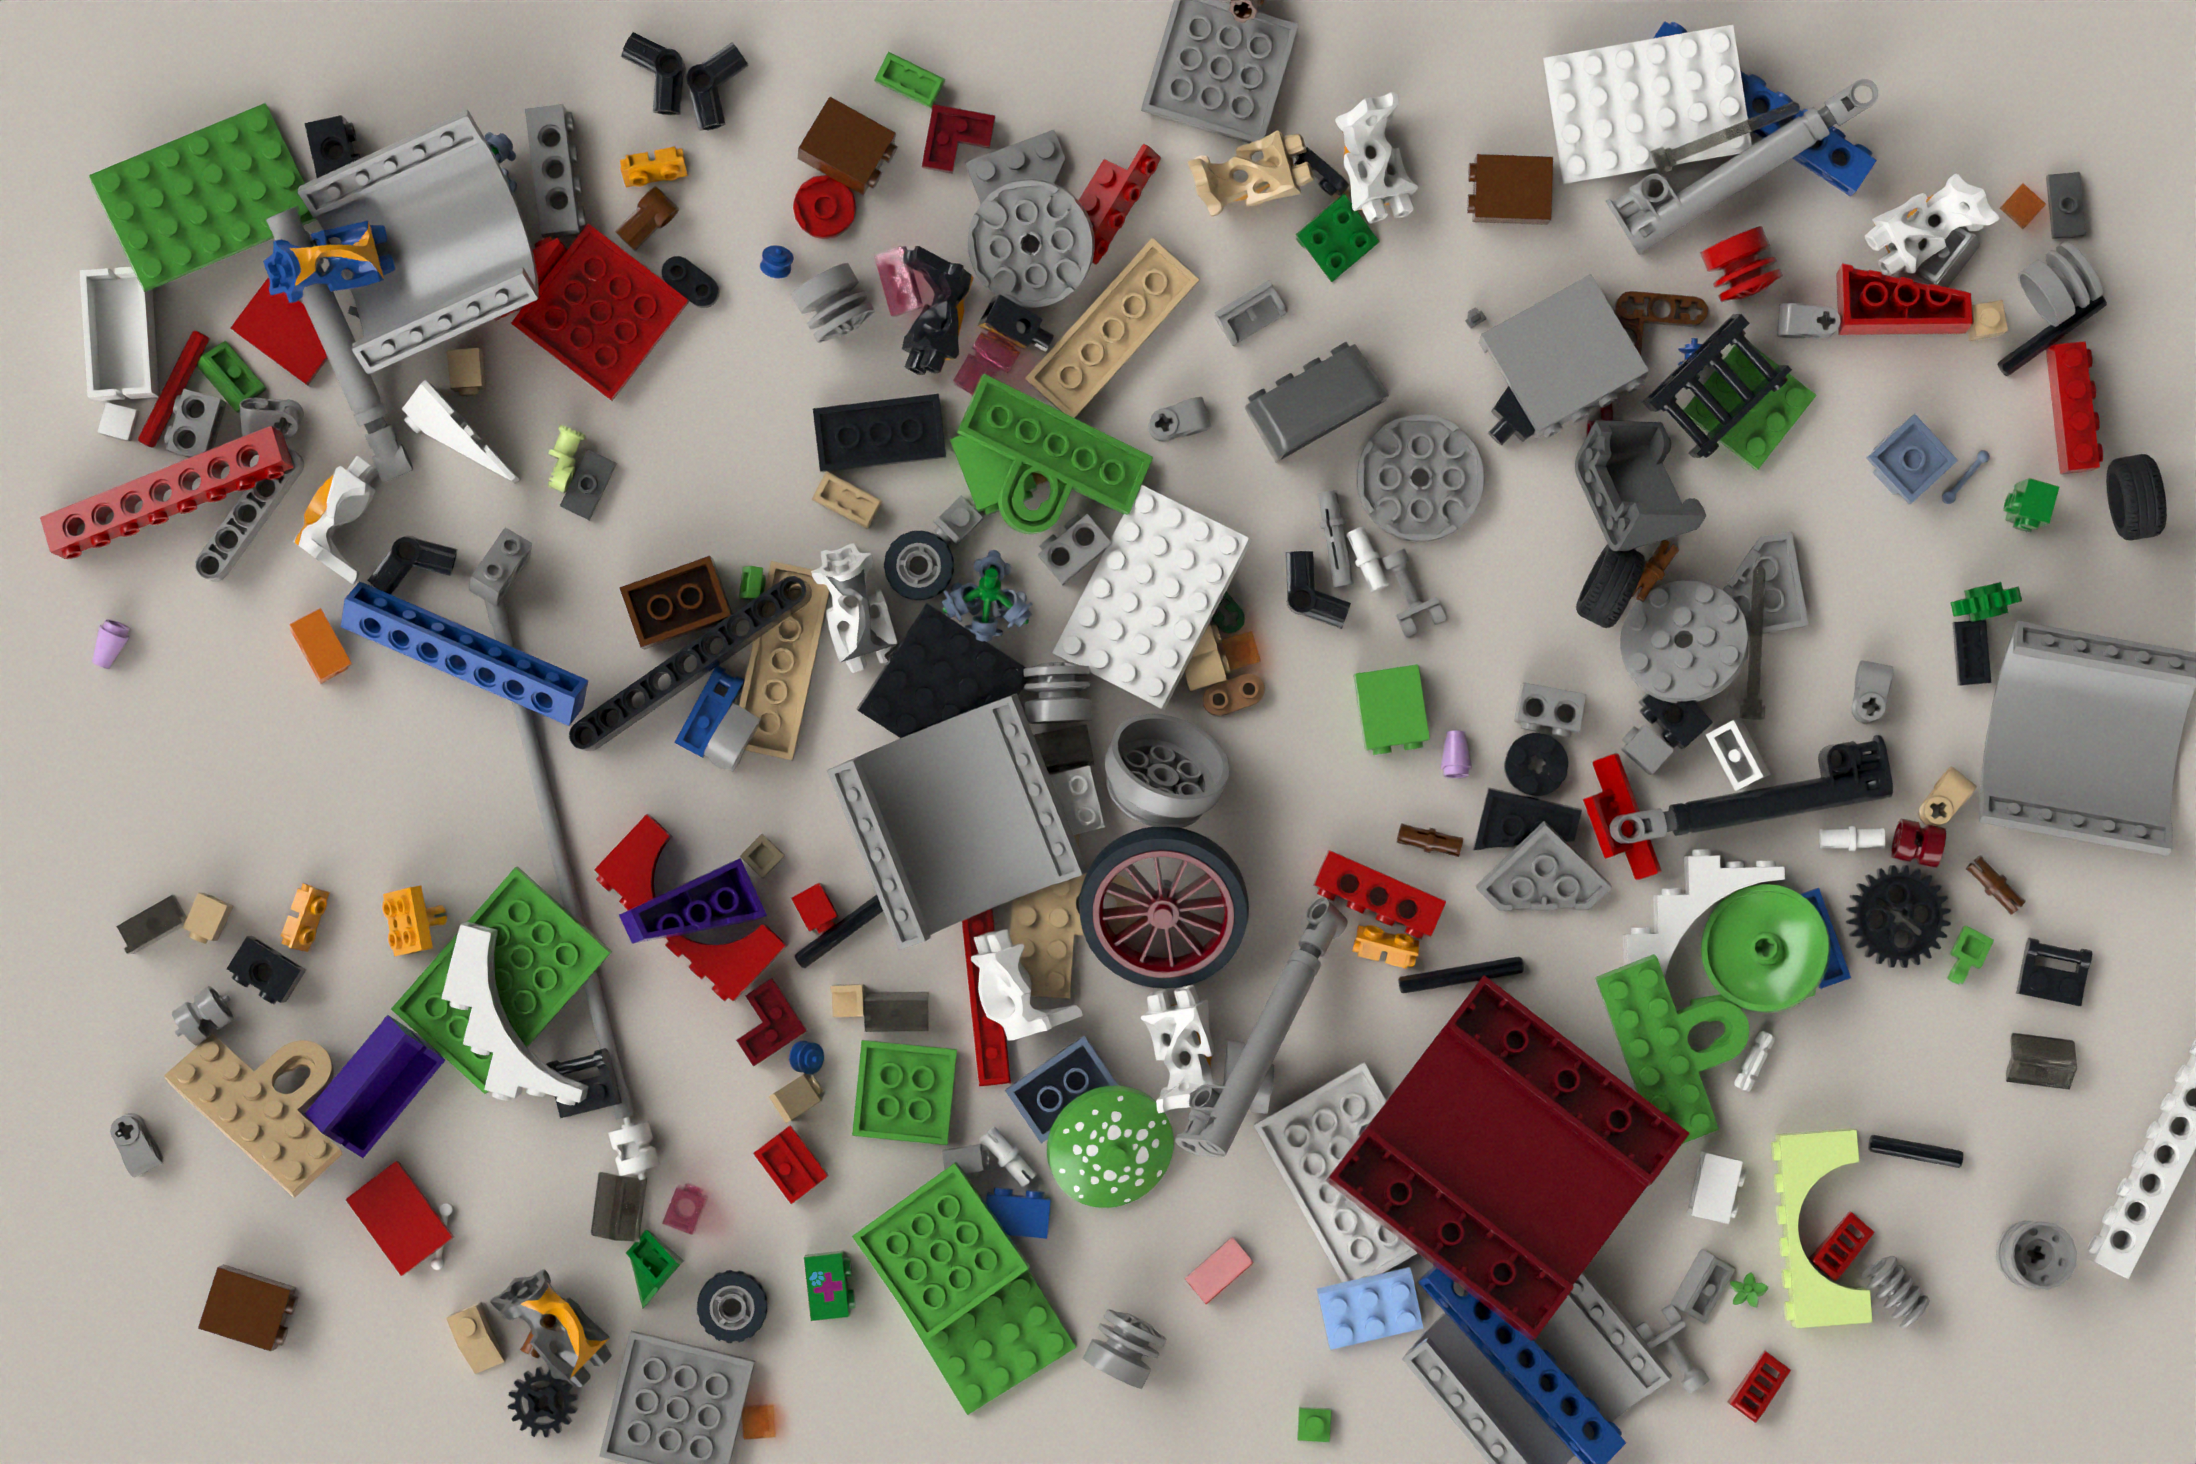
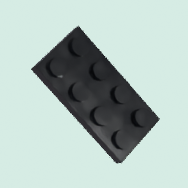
[813,394,946,472]

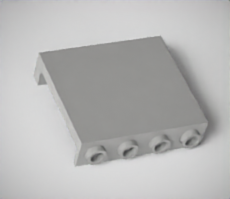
[1479,274,1649,439]

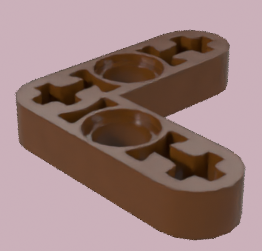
[1614,291,1708,356]

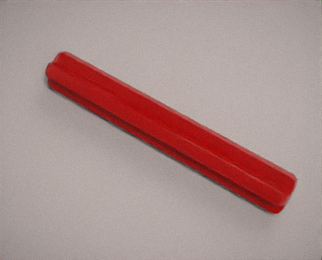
[138,331,209,448]

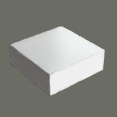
[98,402,139,441]

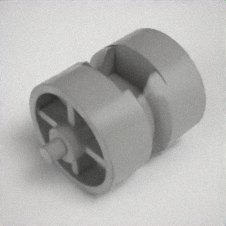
[172,986,234,1046]

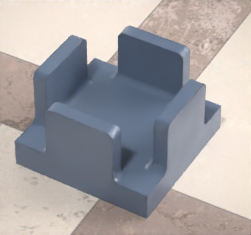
[1866,414,1958,504]

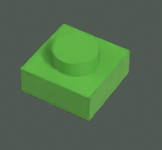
[739,566,766,600]
[1297,1407,1331,1442]

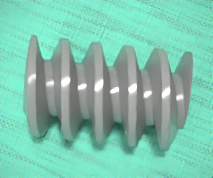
[1861,1256,1930,1328]

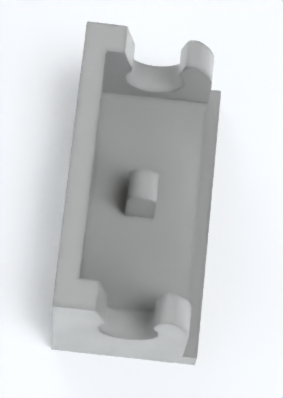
[1214,280,1286,346]

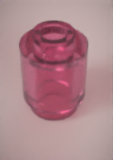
[972,330,1020,374]

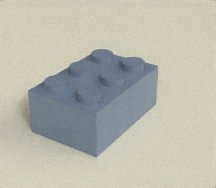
[1005,1035,1119,1144]

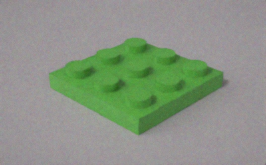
[1683,345,1817,471]
[852,1040,957,1145]

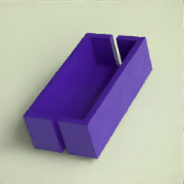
[305,1015,445,1158]

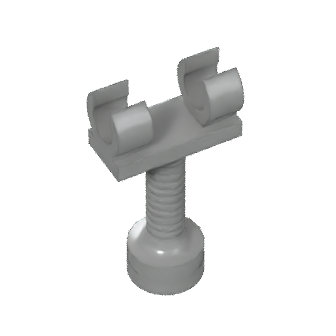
[1382,548,1447,638]
[1635,1304,1710,1393]

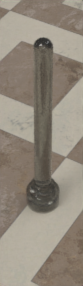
[1651,102,1800,175]
[1739,566,1766,720]

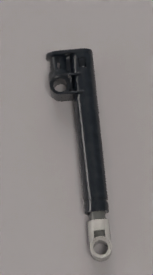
[1610,735,1893,843]

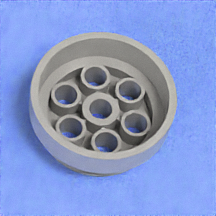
[1105,714,1229,828]

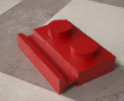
[753,1125,829,1204]

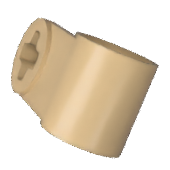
[1918,766,1977,826]

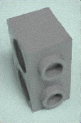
[164,389,227,458]
[1038,514,1111,586]
[469,527,532,606]
[1514,683,1587,737]

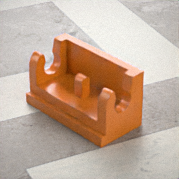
[289,608,352,684]

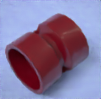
[1891,818,1946,868]

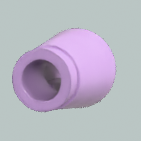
[92,619,130,669]
[1440,730,1472,778]

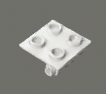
[1049,765,1105,835]

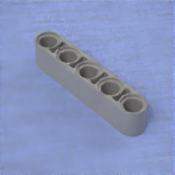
[195,448,304,581]

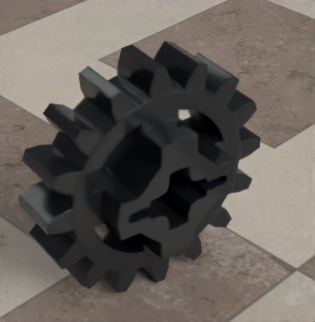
[508,1367,578,1438]

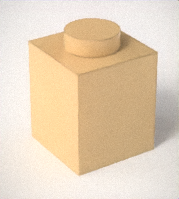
[1967,300,2008,341]
[447,347,486,396]
[182,893,233,944]

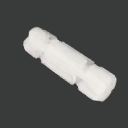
[1734,1031,1775,1092]

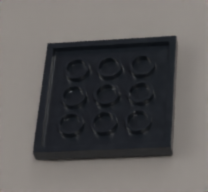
[857,603,1030,738]

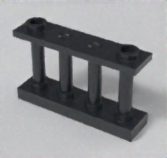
[1642,314,1792,458]

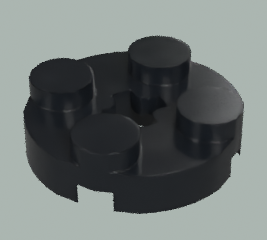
[1504,733,1569,796]

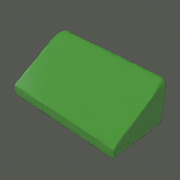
[197,340,266,413]

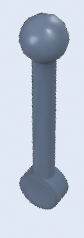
[1942,450,1990,504]

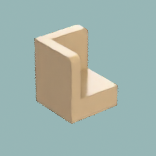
[830,984,865,1017]

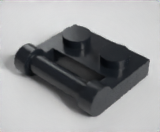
[2016,938,2092,1006]
[546,1048,622,1118]

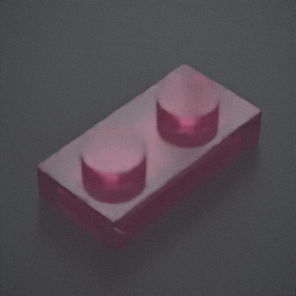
[874,246,923,317]

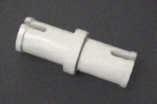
[1346,526,1389,593]
[1819,826,1885,851]
[980,1126,1037,1187]

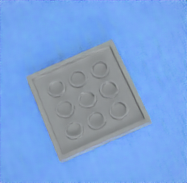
[1141,0,1299,143]
[599,1330,755,1464]

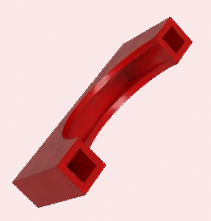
[594,814,788,1001]

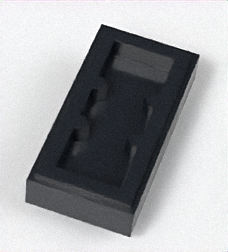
[1952,620,1992,686]

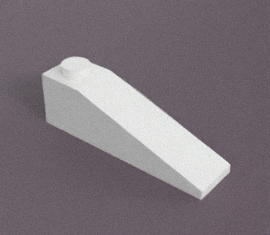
[402,380,520,484]

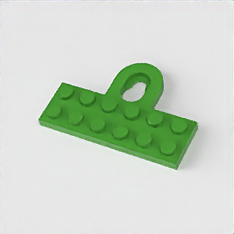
[957,374,1153,534]
[1595,954,1749,1144]

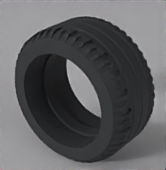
[2106,454,2167,541]
[1576,544,1646,628]

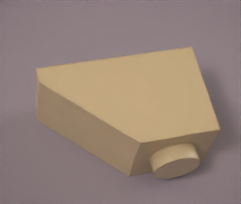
[769,1073,824,1123]
[446,1302,505,1374]

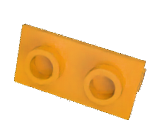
[620,146,688,187]
[280,883,330,952]
[1352,925,1420,969]

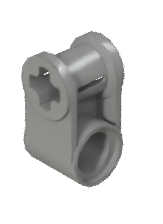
[1777,303,1841,338]
[240,397,304,439]
[1148,397,1212,441]
[1851,660,1893,723]
[110,1113,164,1178]

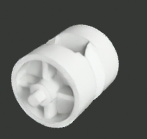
[608,1117,660,1180]

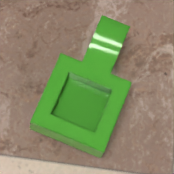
[1947,926,1994,985]

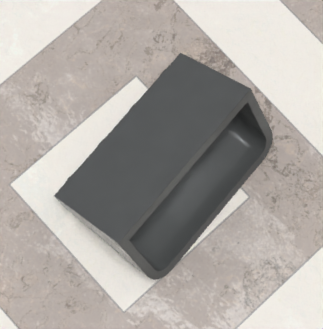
[1245,342,1389,463]

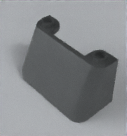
[1575,420,1706,551]

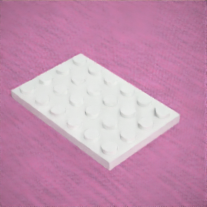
[1543,25,1752,184]
[1052,485,1252,710]
[1253,1062,1417,1283]

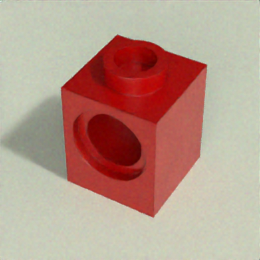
[791,883,839,934]

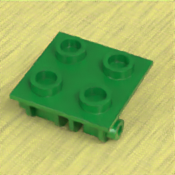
[1296,194,1380,282]

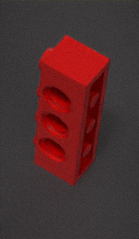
[1313,850,1446,940]

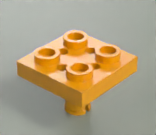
[382,885,447,957]

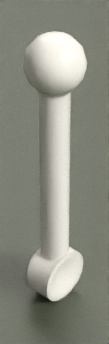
[431,1203,453,1270]

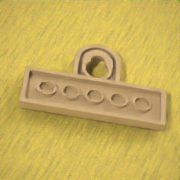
[1010,834,1139,998]
[164,1033,342,1198]

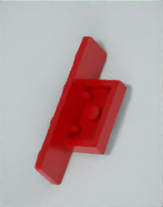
[1079,144,1161,265]
[1583,753,1662,880]

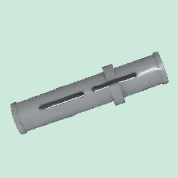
[1317,490,1354,587]

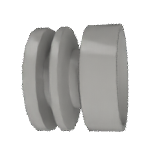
[2018,241,2103,327]
[791,263,875,343]
[1024,662,1092,724]
[1996,1221,2077,1290]
[1083,1309,1167,1389]

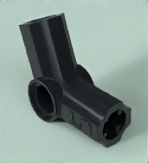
[621,32,686,115]
[686,42,749,131]
[367,536,458,595]
[1285,551,1351,629]

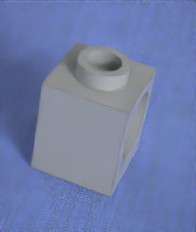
[1621,725,1674,775]

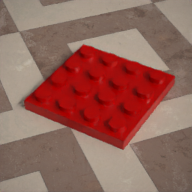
[511,223,689,401]

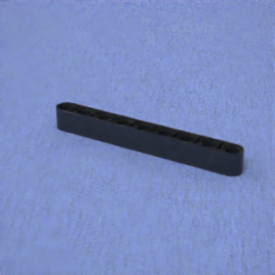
[569,576,812,751]

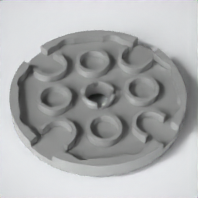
[968,179,1095,308]
[1357,414,1484,542]
[1620,580,1749,703]

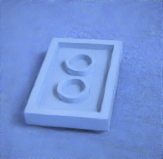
[1317,1267,1423,1350]

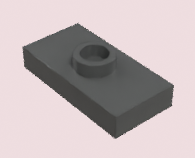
[2046,172,2086,239]
[560,449,617,521]

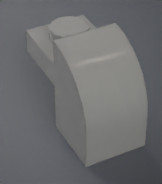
[704,703,761,772]

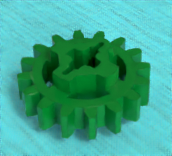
[1950,582,2022,622]

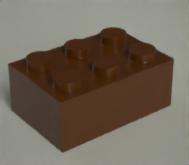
[619,556,733,650]

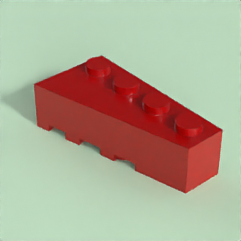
[1836,263,1972,335]

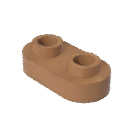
[1203,674,1265,716]

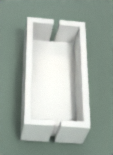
[79,267,159,402]

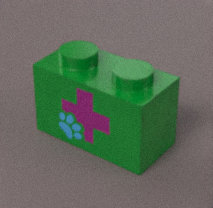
[804,1250,856,1321]

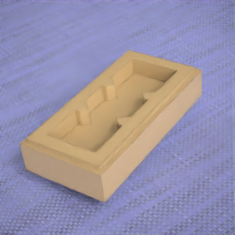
[812,471,883,529]

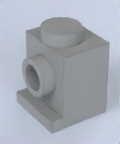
[942,1144,990,1179]

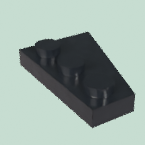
[1473,787,1582,850]

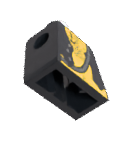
[977,294,1054,351]

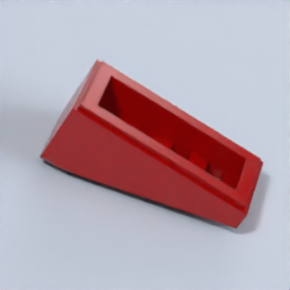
[1809,1211,1875,1282]
[1727,1350,1791,1423]

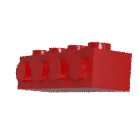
[2046,341,2103,474]

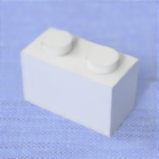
[1706,718,1770,791]
[1687,1151,1746,1224]

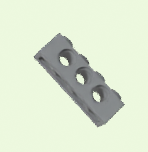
[525,104,586,238]

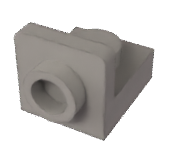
[933,496,983,545]

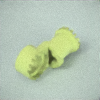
[548,425,586,493]

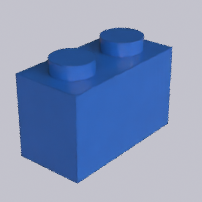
[986,1187,1051,1239]

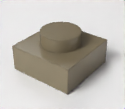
[740,834,785,879]

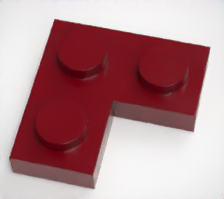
[922,104,996,174]
[736,978,807,1067]

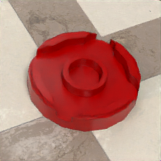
[793,175,857,239]

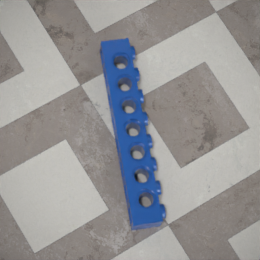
[1653,21,1877,197]
[341,581,589,726]
[1417,1266,1626,1464]

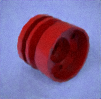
[1700,226,1783,303]

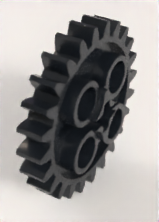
[1846,865,1951,968]

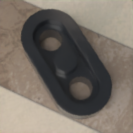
[1294,147,1350,196]
[661,256,719,308]

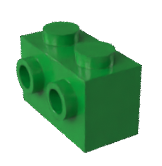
[2003,478,2060,532]

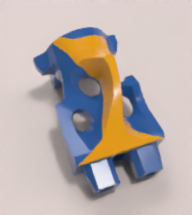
[263,221,395,303]

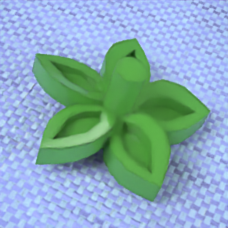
[1730,1272,1768,1308]

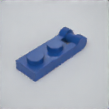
[674,665,745,758]

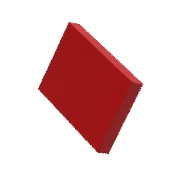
[230,278,328,386]
[345,1161,454,1276]

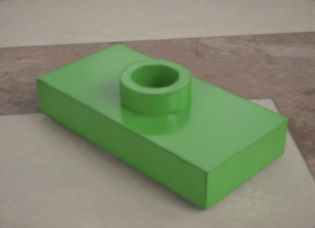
[874,52,945,109]

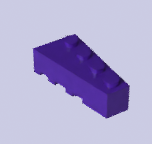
[619,858,767,944]

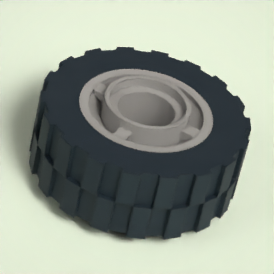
[884,530,954,600]
[697,1270,768,1343]

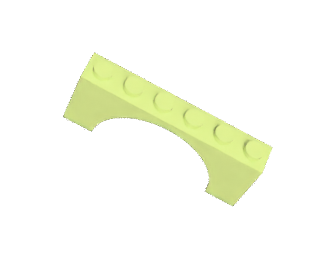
[1771,1128,1873,1328]

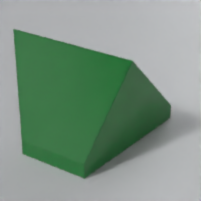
[626,1229,684,1309]

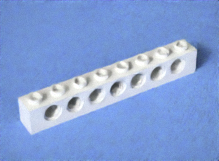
[2087,1038,2196,1279]

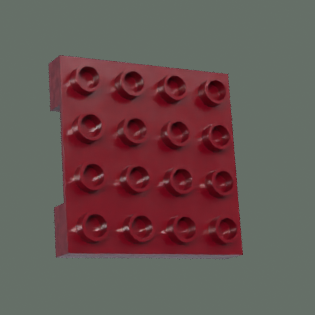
[1326,975,1690,1341]

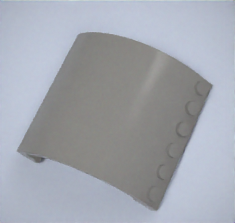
[298,110,539,375]
[1979,621,2196,856]
[827,693,1088,950]
[1402,1270,1672,1464]

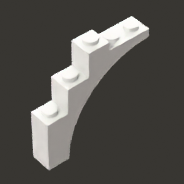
[1623,849,1785,978]
[441,922,589,1105]

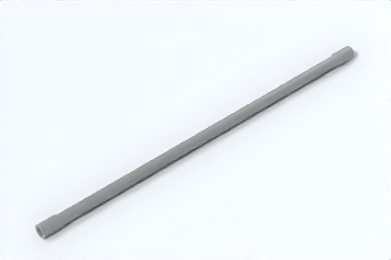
[484,598,635,1120]

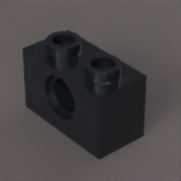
[304,115,361,178]
[1638,694,1713,749]
[227,936,306,1005]

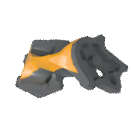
[490,1269,612,1387]

